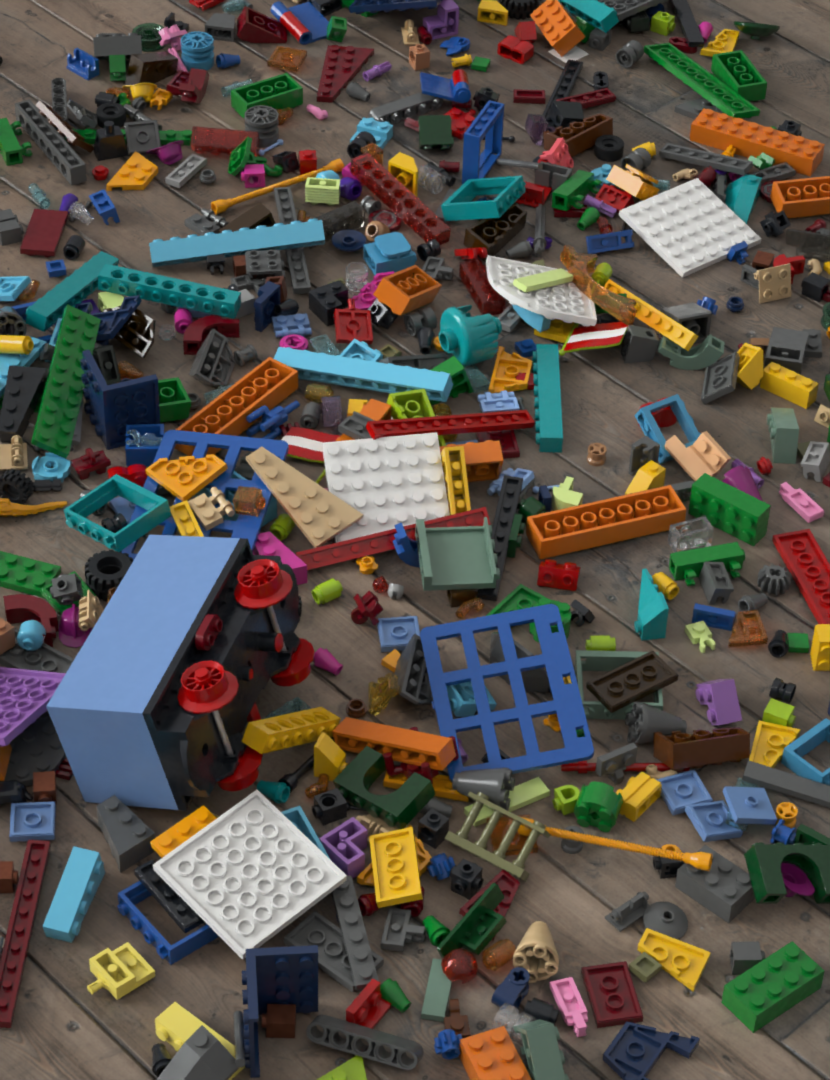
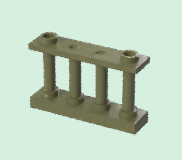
[444,792,551,882]

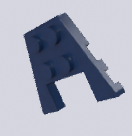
[75,295,142,341]
[603,1022,700,1080]

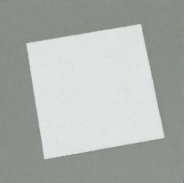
[548,46,589,63]

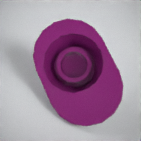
[146,140,184,165]
[59,603,92,648]
[781,863,815,897]

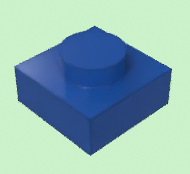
[46,259,67,278]
[515,339,536,358]

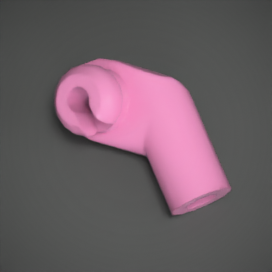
[306,104,328,120]

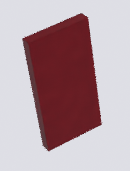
[20,209,68,257]

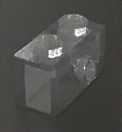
[668,516,714,552]

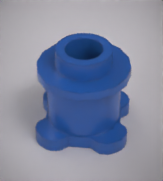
[770,819,797,845]

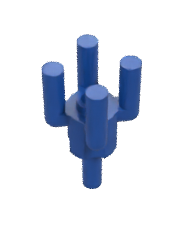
[246,401,300,439]

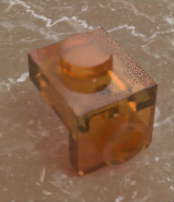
[361,143,383,172]

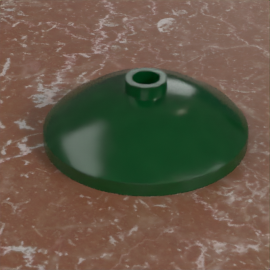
[734,21,780,40]

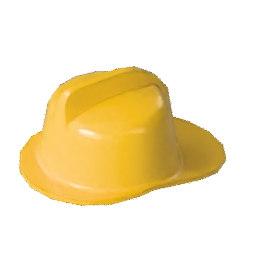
[122,83,158,102]

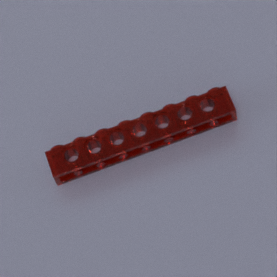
[350,152,451,245]

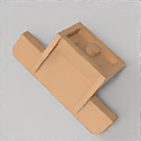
[664,431,731,481]

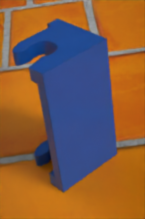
[66,48,100,80]
[89,189,120,225]

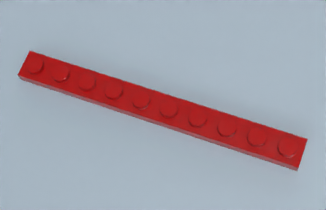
[366,410,535,440]
[295,507,491,571]

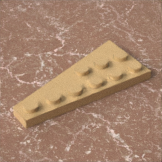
[246,447,363,548]

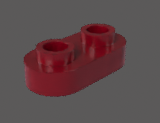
[195,614,223,651]

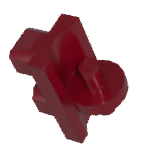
[71,448,111,480]
[351,590,384,625]

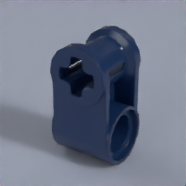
[491,967,530,1014]

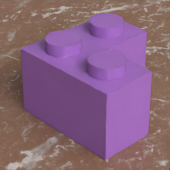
[423,0,459,40]
[695,679,742,725]
[319,817,368,879]

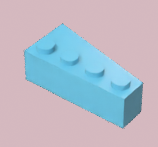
[43,846,105,943]

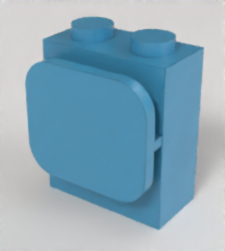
[363,232,417,275]

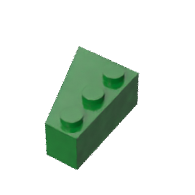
[429,356,473,405]

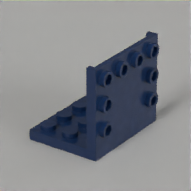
[80,350,160,450]
[242,945,318,1078]

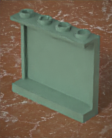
[415,517,500,591]

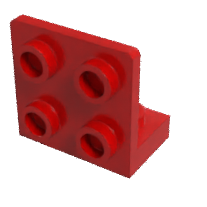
[516,181,552,208]

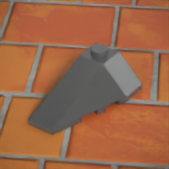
[378,353,453,370]
[156,1025,240,1080]

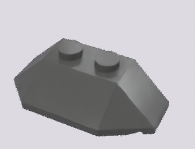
[189,329,235,388]
[490,632,551,692]
[391,634,433,705]

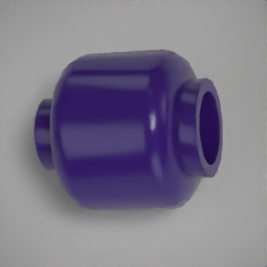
[340,177,362,201]

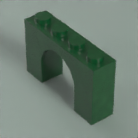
[333,746,435,829]
[744,842,830,904]

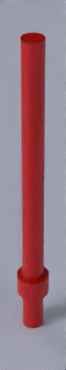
[561,761,690,774]

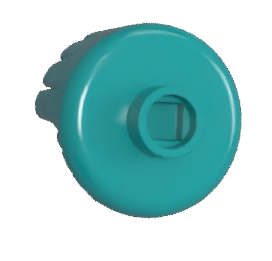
[439,305,502,367]

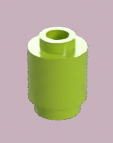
[311,578,343,605]
[586,635,616,651]

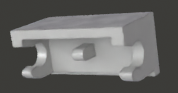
[801,441,830,482]

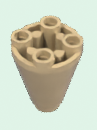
[513,921,559,983]

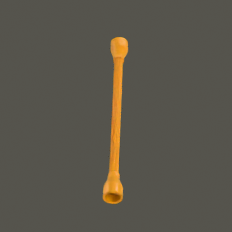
[211,158,344,215]
[518,817,713,871]

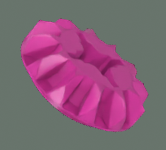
[279,334,308,350]

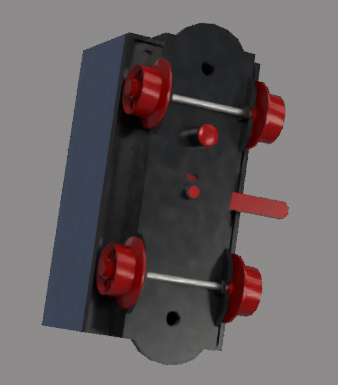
[46,534,315,811]

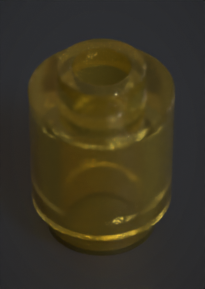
[305,383,334,404]

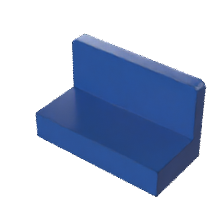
[692,603,736,631]

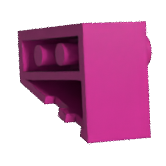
[252,531,307,585]

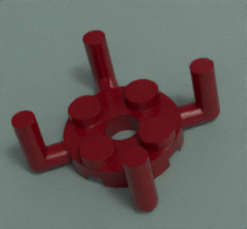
[383,727,459,785]

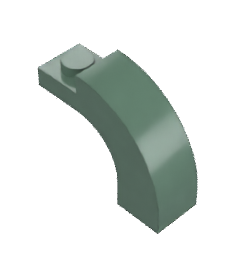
[658,334,725,370]

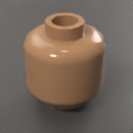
[365,221,390,242]

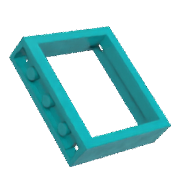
[441,175,526,221]
[64,474,172,552]

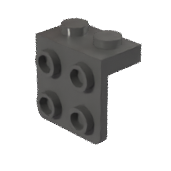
[245,250,285,277]

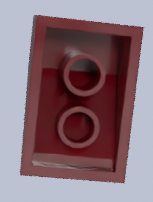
[237,6,287,44]

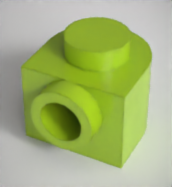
[552,785,580,816]

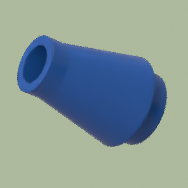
[216,53,240,69]

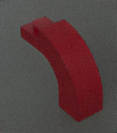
[179,68,209,104]
[183,315,240,355]
[3,594,59,647]

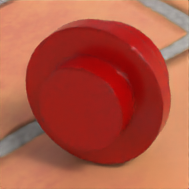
[92,165,109,180]
[756,457,773,475]

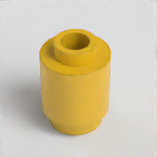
[652,572,679,600]

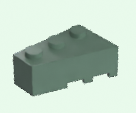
[767,407,799,464]
[513,1019,569,1080]

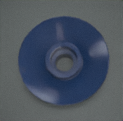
[332,229,366,251]

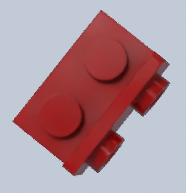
[595,184,635,213]
[346,978,391,1029]

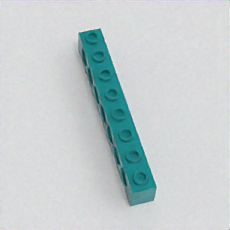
[98,264,241,319]

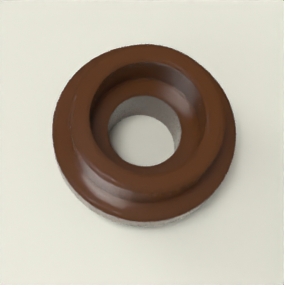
[346,698,367,718]

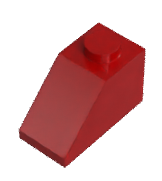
[514,21,537,45]
[298,150,317,175]

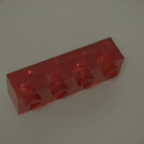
[190,126,260,156]
[459,259,505,315]

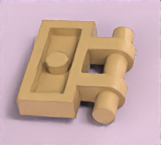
[188,487,235,531]

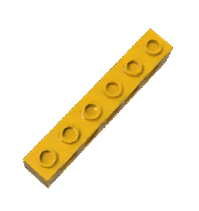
[241,707,341,754]

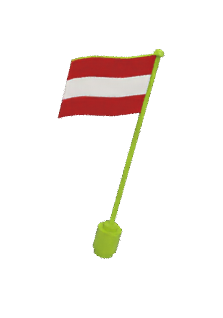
[559,262,631,356]
[270,427,341,541]

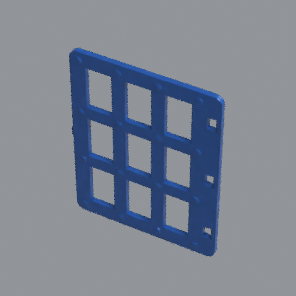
[122,430,289,561]
[420,604,594,783]

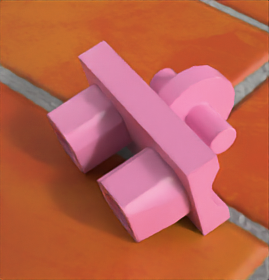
[159,24,187,51]

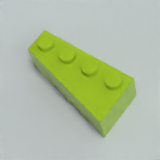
[386,389,446,446]

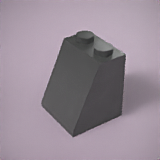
[660,302,712,344]

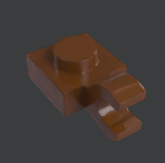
[444,999,471,1038]

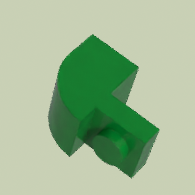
[109,55,126,81]

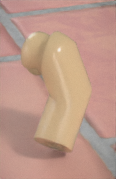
[672,168,698,182]
[807,259,822,276]
[646,764,677,779]

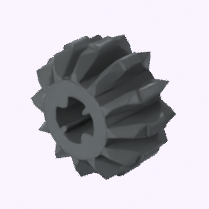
[757,563,791,596]

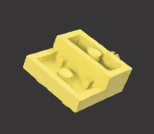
[87,942,155,1000]

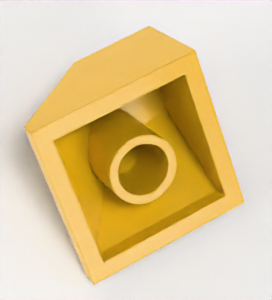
[736,343,763,390]

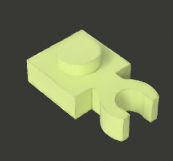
[684,621,715,653]

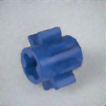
[697,297,718,315]
[427,853,455,880]
[434,1029,463,1060]

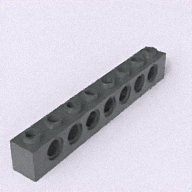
[15,99,87,186]

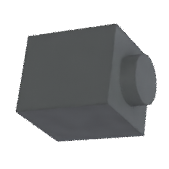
[729,941,765,975]

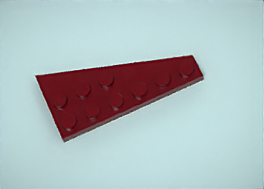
[317,45,374,103]

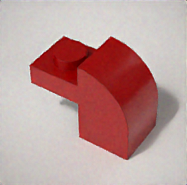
[773,254,805,284]

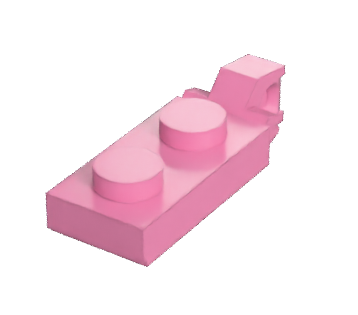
[779,482,824,523]
[549,977,588,1038]

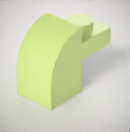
[552,476,583,511]

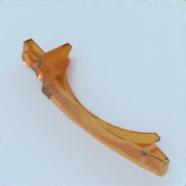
[560,245,637,326]

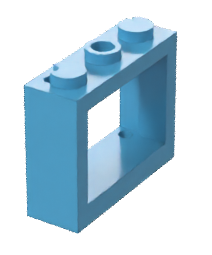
[634,394,701,464]
[781,718,830,786]

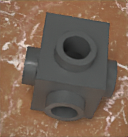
[50,573,83,605]

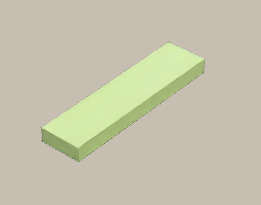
[513,268,574,293]
[464,777,550,827]

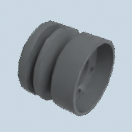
[244,105,279,148]

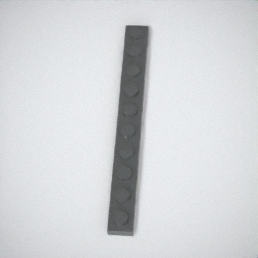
[274,187,311,294]

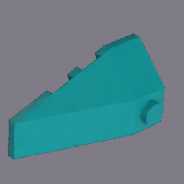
[724,174,762,224]
[634,568,669,641]

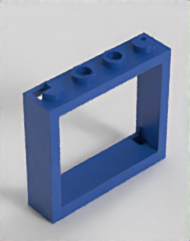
[462,100,504,184]
[117,881,219,965]

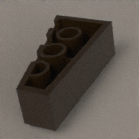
[463,203,527,263]

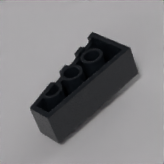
[0,365,48,443]

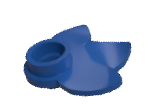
[440,36,470,56]

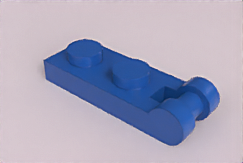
[586,229,634,254]

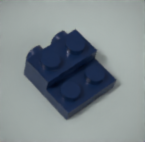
[254,281,280,332]

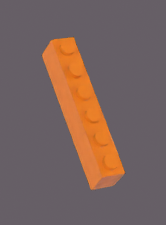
[332,717,456,771]

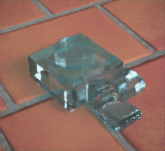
[126,429,162,447]

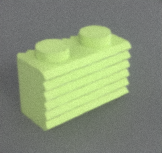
[305,177,340,206]

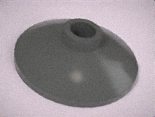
[643,902,688,940]

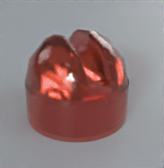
[372,576,388,593]

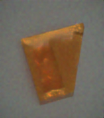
[728,610,768,648]

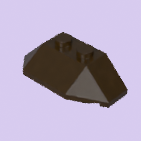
[103,306,156,358]

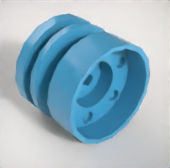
[181,31,214,71]

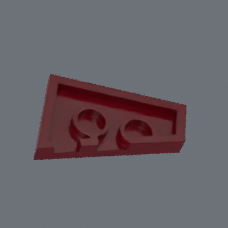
[459,869,520,941]

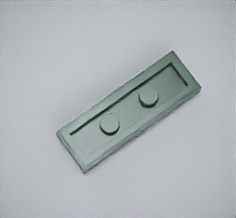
[421,958,456,1022]

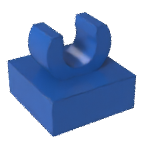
[727,241,749,264]

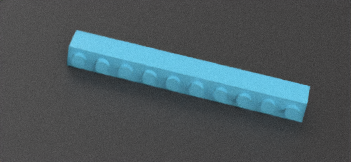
[149,218,325,267]
[274,347,453,402]

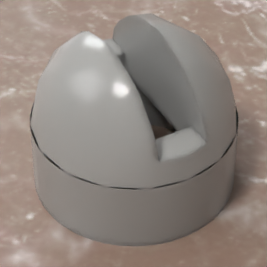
[388,583,404,600]

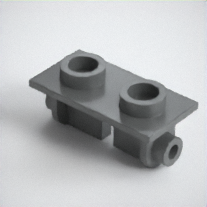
[605,892,650,932]

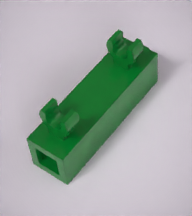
[0,118,32,166]
[552,170,602,211]
[669,542,746,586]

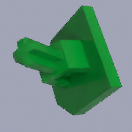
[228,136,267,176]

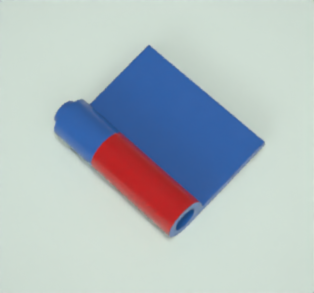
[270,1,329,45]
[420,69,471,103]

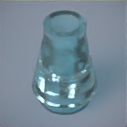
[222,0,246,12]

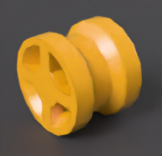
[775,802,798,828]

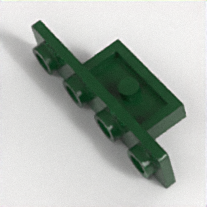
[437,883,507,961]

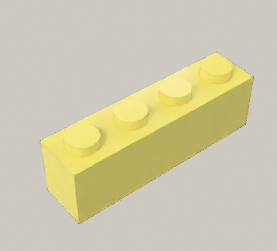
[155,1002,245,1080]

